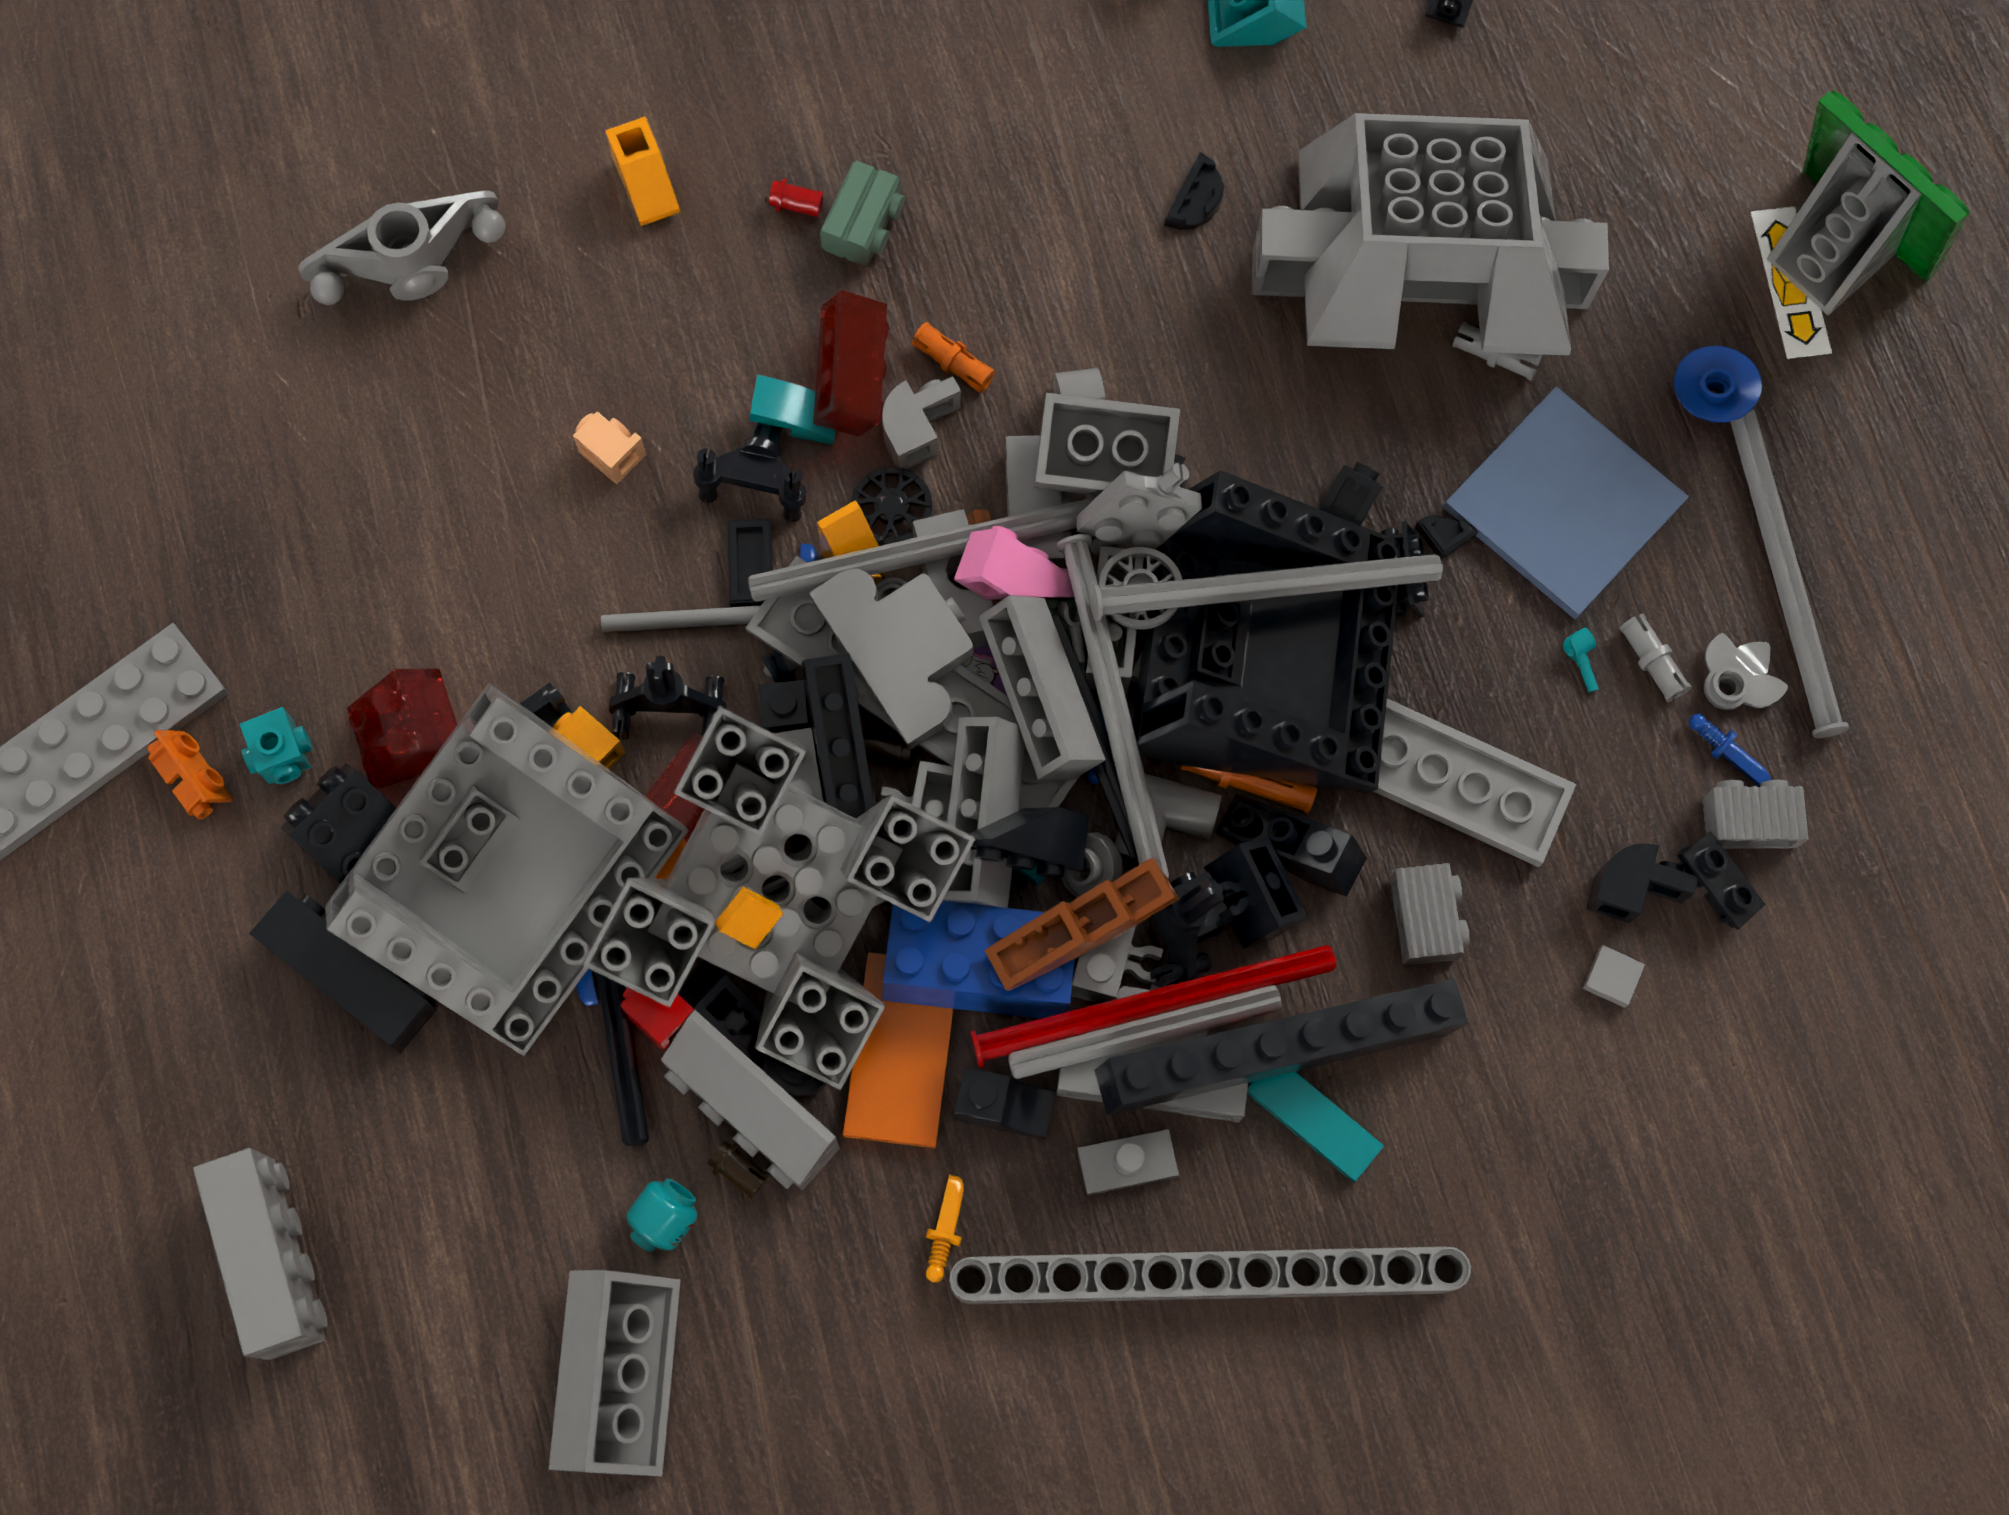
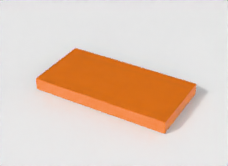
[843,952,954,1149]

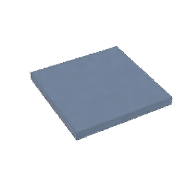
[1443,386,1689,620]

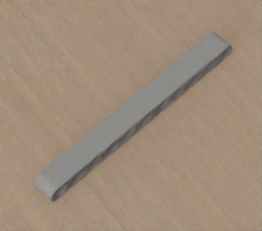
[949,1247,1471,1304]

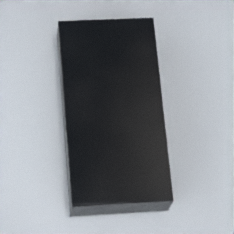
[728,519,774,607]

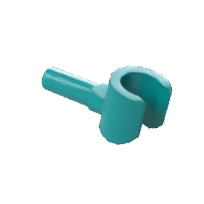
[1563,628,1599,693]

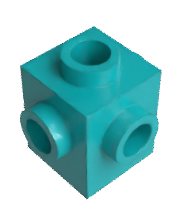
[239,707,313,784]

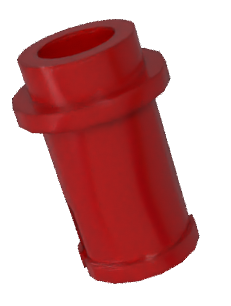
[769,178,824,218]

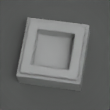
[1582,945,1645,1008]

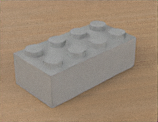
[193,1148,328,1360]

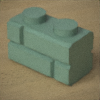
[820,161,905,267]

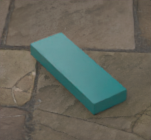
[1247,1071,1384,1183]

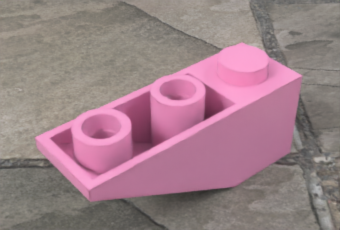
[954,526,1074,600]

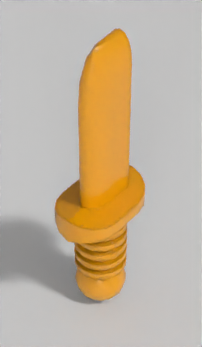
[925,1174,964,1283]

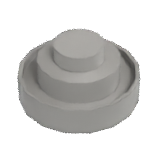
[1061,832,1123,897]

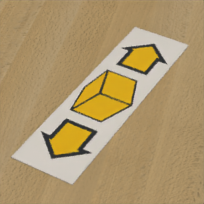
[1751,207,1832,359]

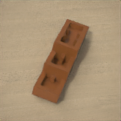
[984,857,1179,991]

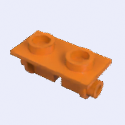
[147,730,234,820]

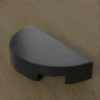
[1164,152,1224,230]

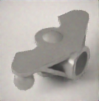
[298,191,506,305]

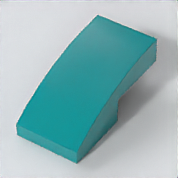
[749,375,840,445]

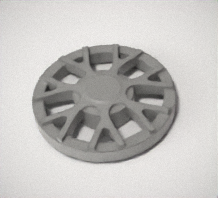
[1098,547,1182,629]

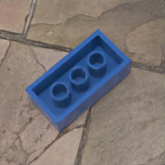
[882,901,1074,1019]

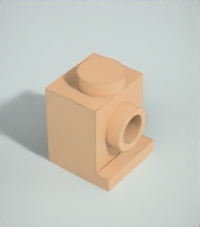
[573,411,646,485]

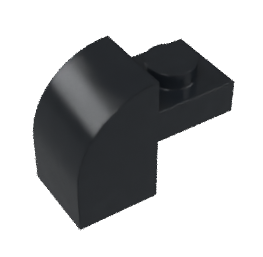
[1586,844,1698,923]

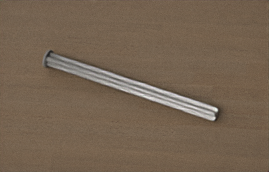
[1730,409,1849,738]
[748,493,1095,601]
[1057,534,1169,878]
[1090,554,1443,621]

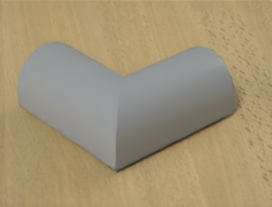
[1115,773,1222,866]

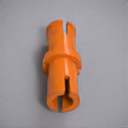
[911,322,996,394]

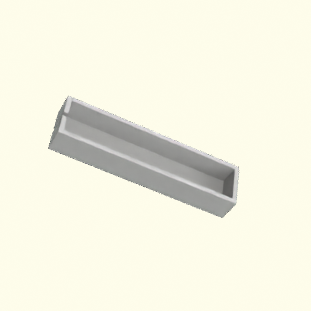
[1252,206,1609,309]

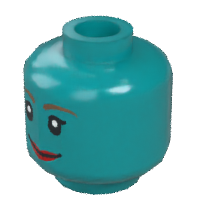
[626,1178,698,1252]

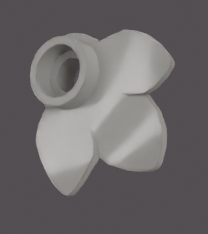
[1704,633,1788,710]

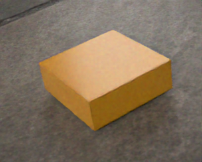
[715,886,784,949]

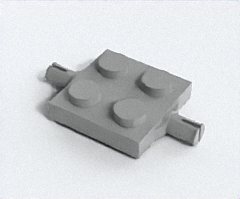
[1076,463,1202,556]

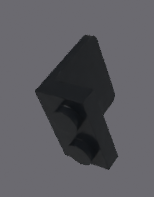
[280,763,396,884]

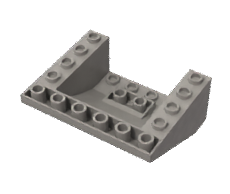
[325,683,689,1056]

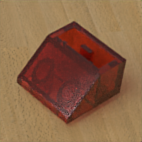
[347,669,457,789]

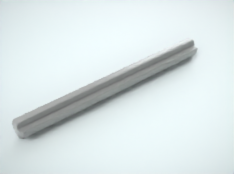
[1008,985,1282,1079]

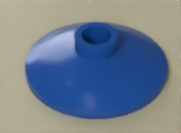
[1673,346,1762,423]

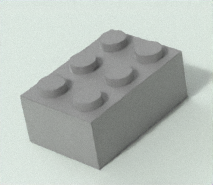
[1034,393,1180,496]

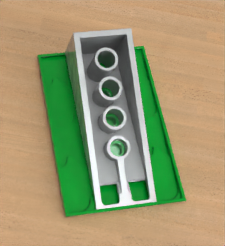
[1767,91,1969,316]

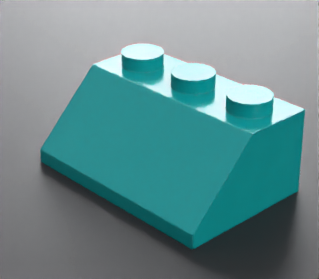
[1208,0,1306,47]

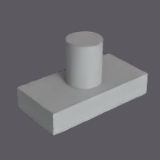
[1077,1129,1179,1196]

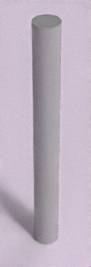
[601,605,761,633]

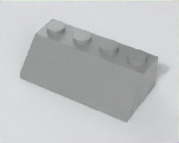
[661,1010,840,1190]
[549,1270,681,1476]

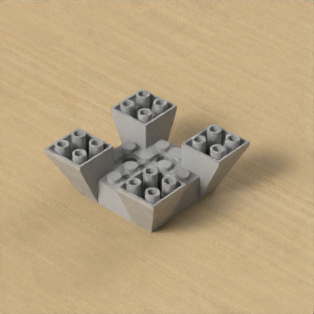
[1298,113,1571,355]
[583,706,975,1090]

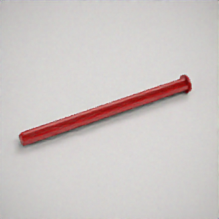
[970,945,1337,1068]

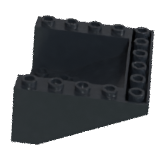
[1132,470,1403,793]

